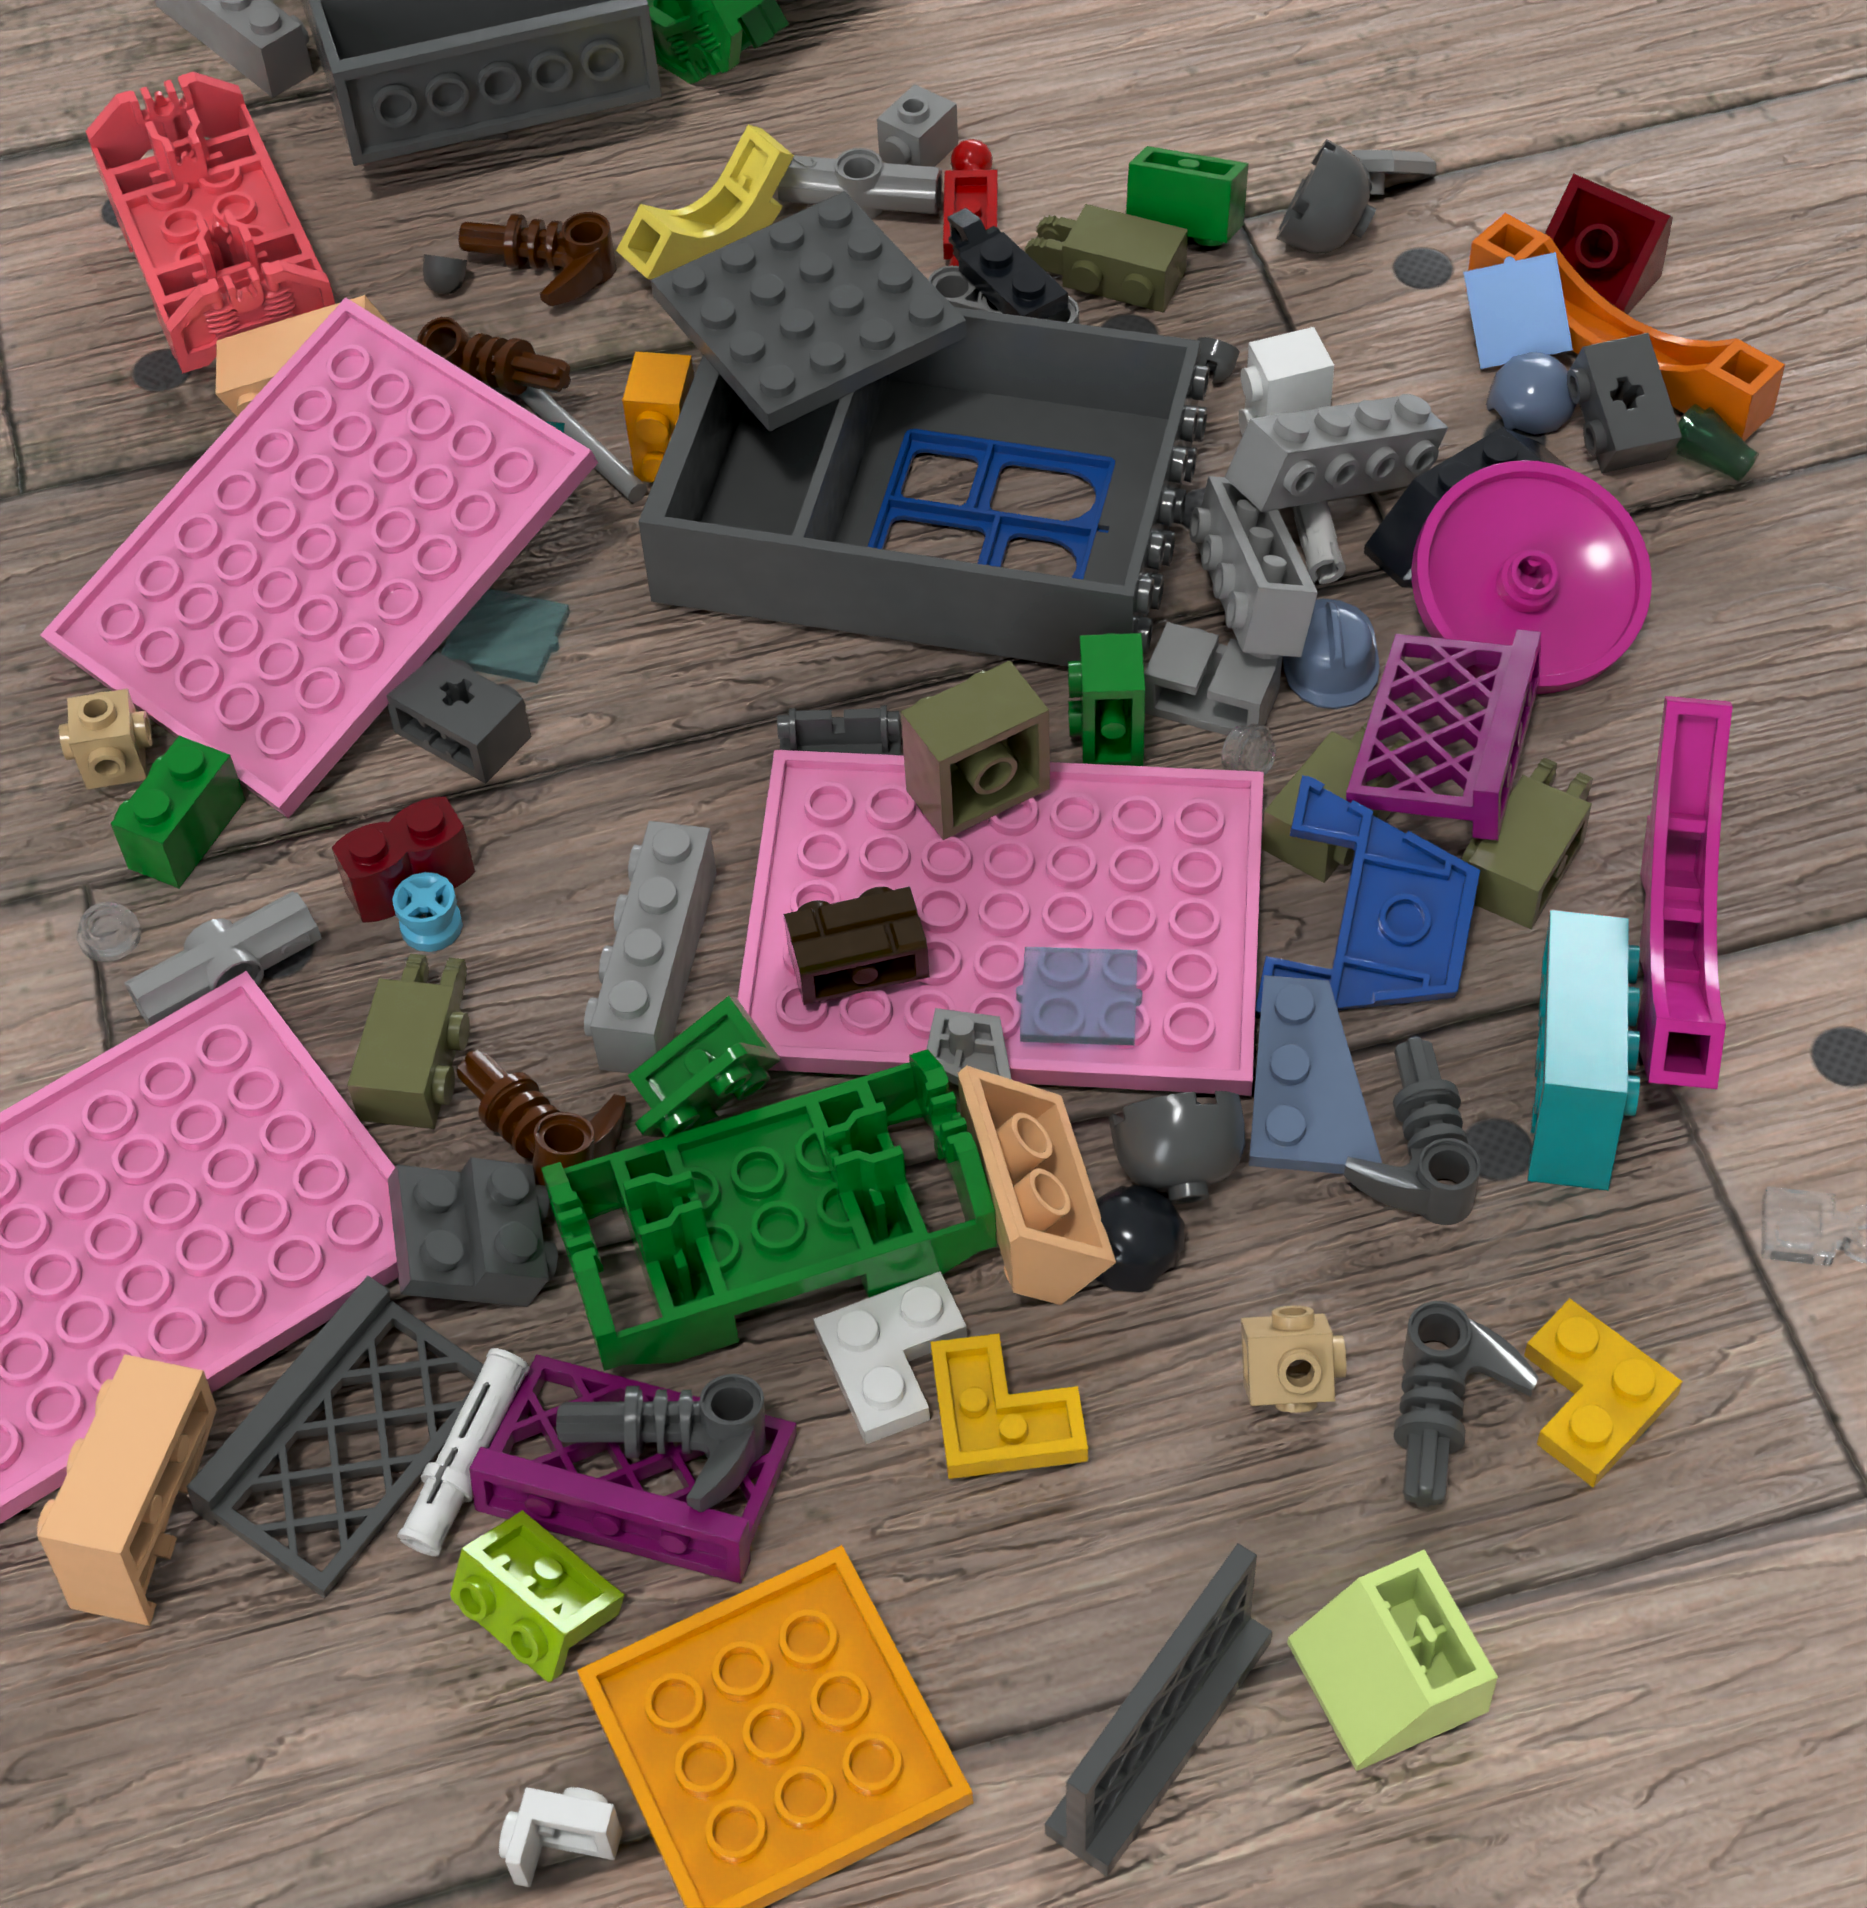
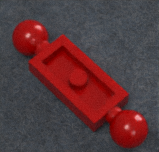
[943,139,998,266]

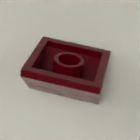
[1545,173,1673,315]

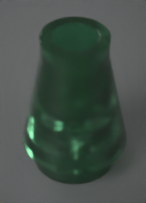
[1675,404,1759,482]

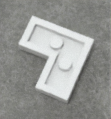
[813,1271,967,1445]

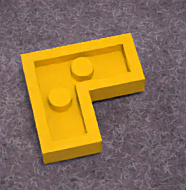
[1524,1298,1683,1488]
[930,1333,1088,1479]

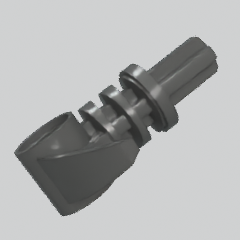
[1344,1036,1481,1225]
[1393,1301,1539,1508]
[556,1374,766,1512]

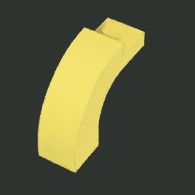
[616,124,794,280]

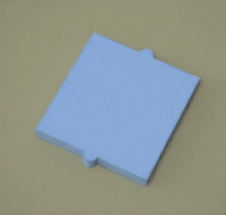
[1463,252,1573,369]

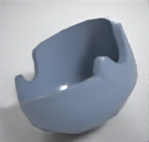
[1486,352,1576,435]

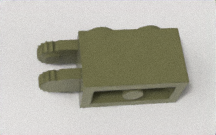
[1024,204,1188,313]
[1261,722,1409,883]
[1461,758,1593,930]
[347,954,470,1129]

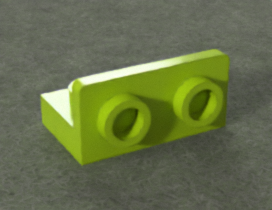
[450,1510,624,1682]

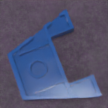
[1255,775,1480,1018]

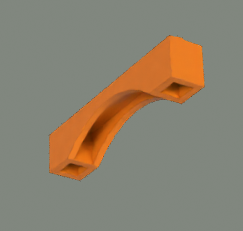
[1465,213,1785,445]

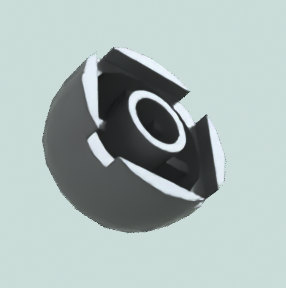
[1276,139,1376,254]
[1109,1091,1245,1204]

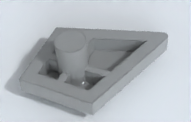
[1351,150,1436,195]
[927,1008,1012,1085]

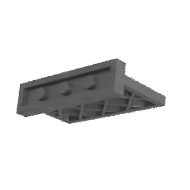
[187,1276,484,1598]
[1045,1543,1272,1877]

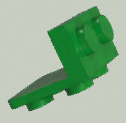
[628,996,781,1138]

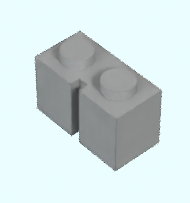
[1144,622,1282,744]

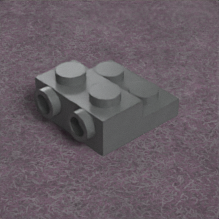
[388,1157,558,1307]

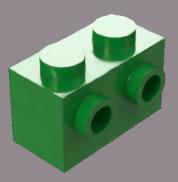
[1126,146,1249,246]
[1068,633,1145,766]
[111,736,246,889]

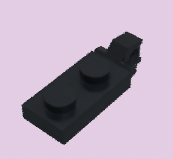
[948,208,1068,319]

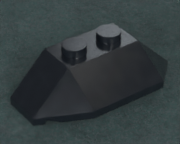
[1364,427,1569,587]

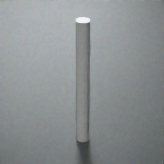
[517,387,647,503]

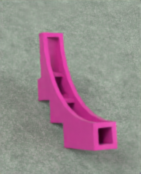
[1637,696,1733,1089]

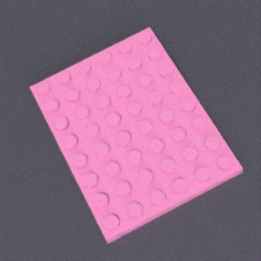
[40,297,598,819]
[738,750,1264,1096]
[0,971,399,1524]

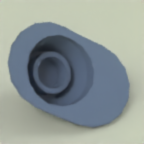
[1282,598,1380,709]

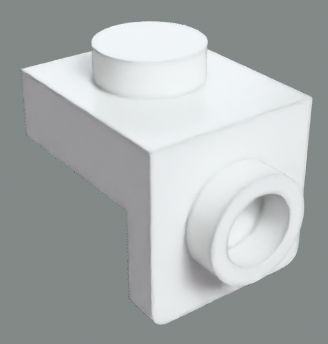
[499,1787,622,1887]

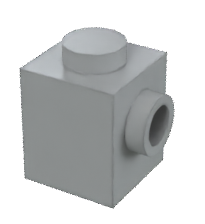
[877,84,958,167]

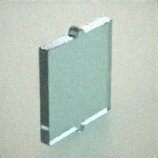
[441,589,570,683]
[1016,947,1143,1046]

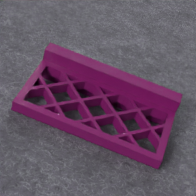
[1346,629,1541,841]
[469,1354,797,1584]

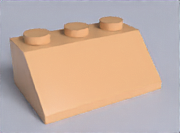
[958,1065,1116,1305]

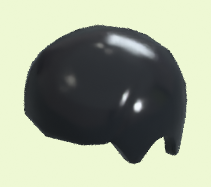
[1095,1184,1185,1292]

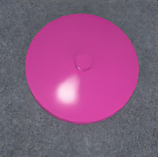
[1411,460,1652,694]

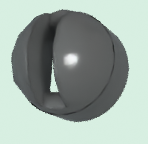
[422,254,467,294]
[1197,337,1240,383]

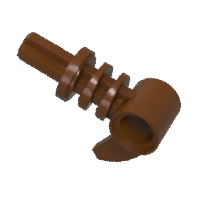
[459,212,616,307]
[417,317,571,395]
[456,1050,626,1185]

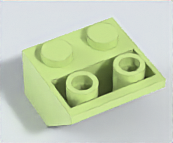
[1287,1550,1498,1771]

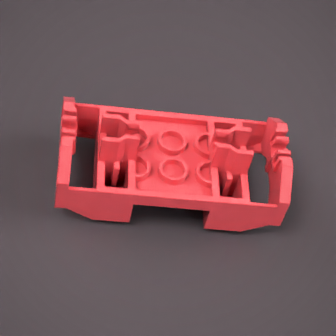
[86,72,335,374]

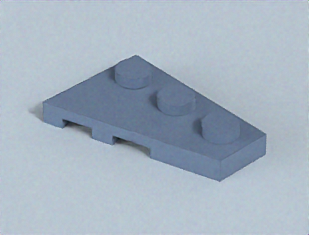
[1249,975,1383,1174]

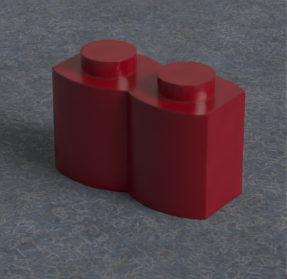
[332,797,475,923]

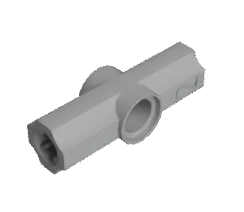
[777,148,943,219]
[124,891,322,1027]

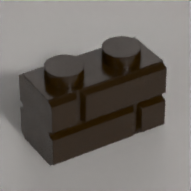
[784,887,930,1005]

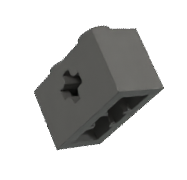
[1567,333,1682,474]
[386,651,531,784]

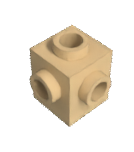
[59,688,152,790]
[1241,1306,1346,1413]

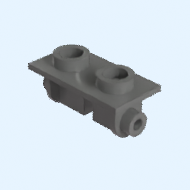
[777,705,901,755]

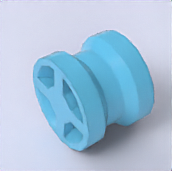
[392,872,463,952]

